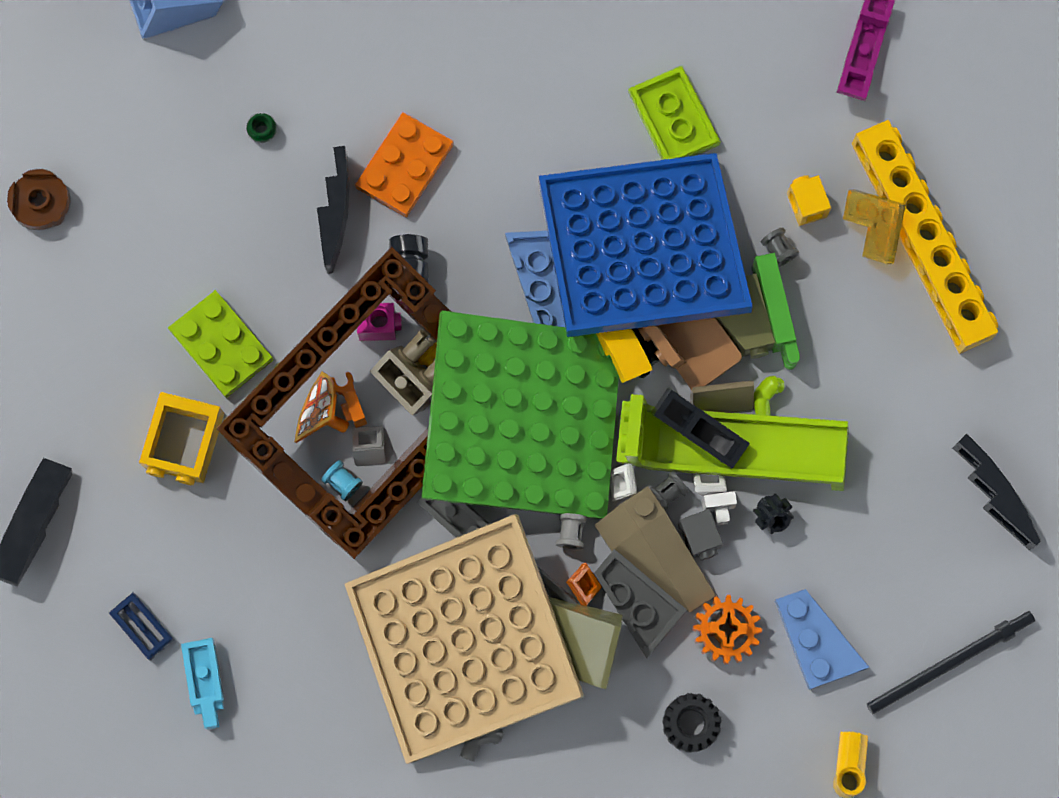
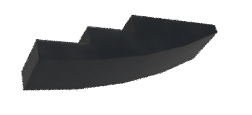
[317,145,350,274]
[952,433,1041,550]
[0,458,73,587]

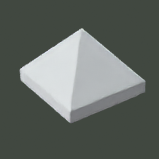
[610,464,637,501]
[693,474,727,497]

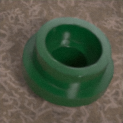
[246,113,277,143]

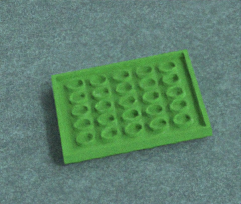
[422,311,619,519]

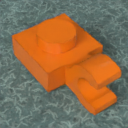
[332,372,367,428]

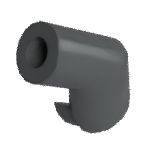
[460,729,503,762]

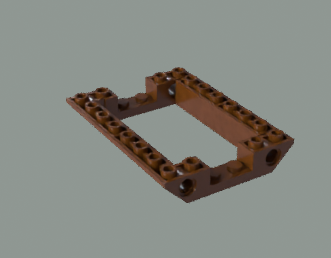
[216,247,451,559]

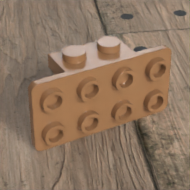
[637,318,742,390]

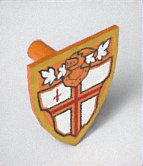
[294,371,349,443]

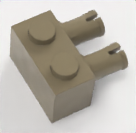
[370,329,435,415]

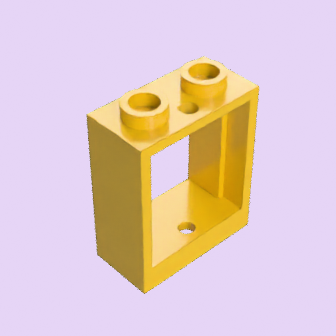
[139,392,224,486]

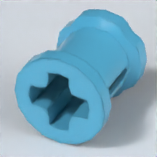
[321,460,363,501]

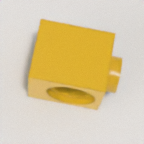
[787,175,831,226]

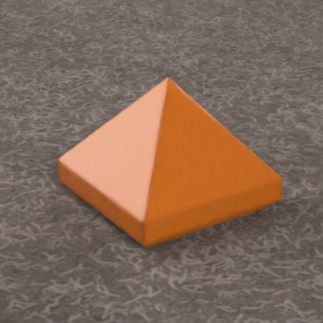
[566,563,602,606]

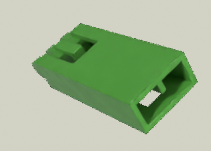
[751,253,800,370]

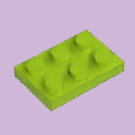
[168,290,274,398]

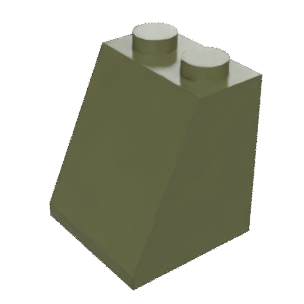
[549,597,623,689]

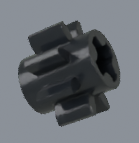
[753,493,794,534]

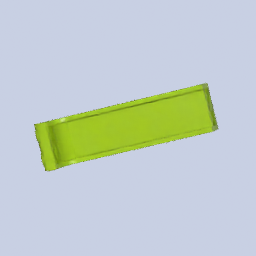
[616,394,849,491]

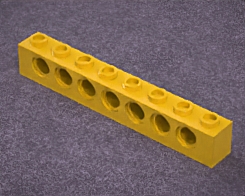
[852,120,998,354]

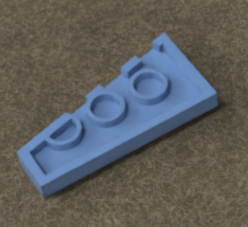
[505,231,565,327]

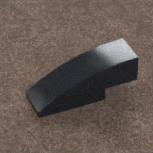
[651,388,750,469]

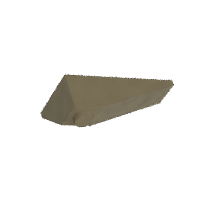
[594,486,716,613]

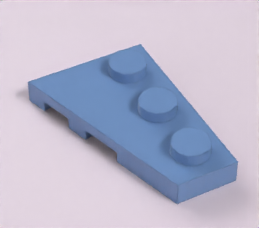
[775,589,869,690]

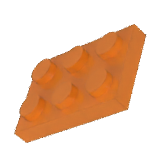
[355,112,454,218]

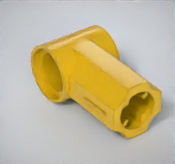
[833,732,868,798]

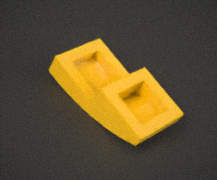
[596,329,653,383]

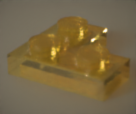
[843,189,906,265]

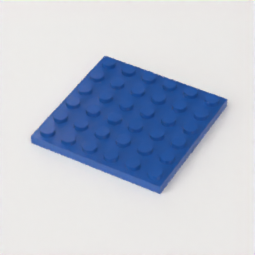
[539,153,753,337]

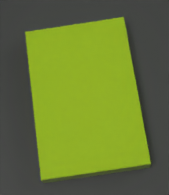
[628,65,721,160]

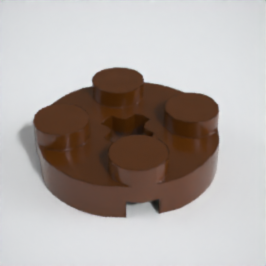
[7,169,70,230]

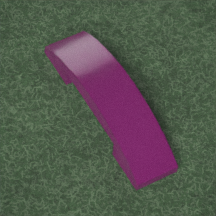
[836,0,895,101]

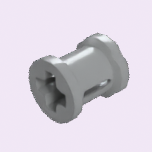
[556,513,587,550]

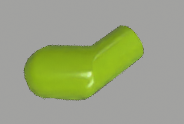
[754,376,785,416]

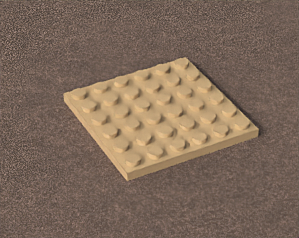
[344,514,584,764]

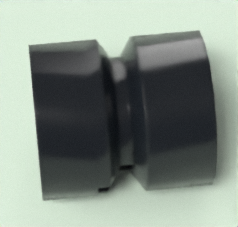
[389,234,428,282]

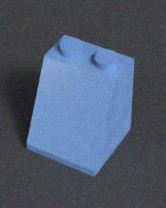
[130,0,224,39]

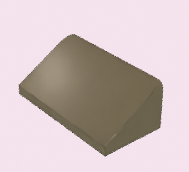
[690,380,754,413]

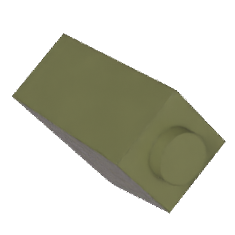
[715,273,775,359]

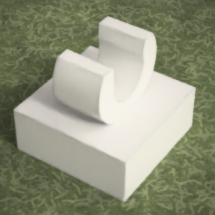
[701,491,737,526]

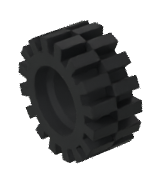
[662,693,722,753]

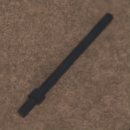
[866,611,1035,715]

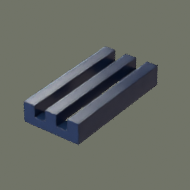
[109,592,174,661]

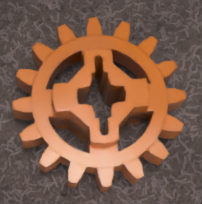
[692,595,762,665]

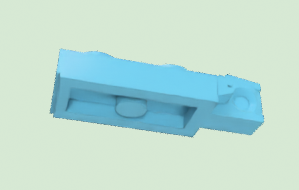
[181,638,224,730]

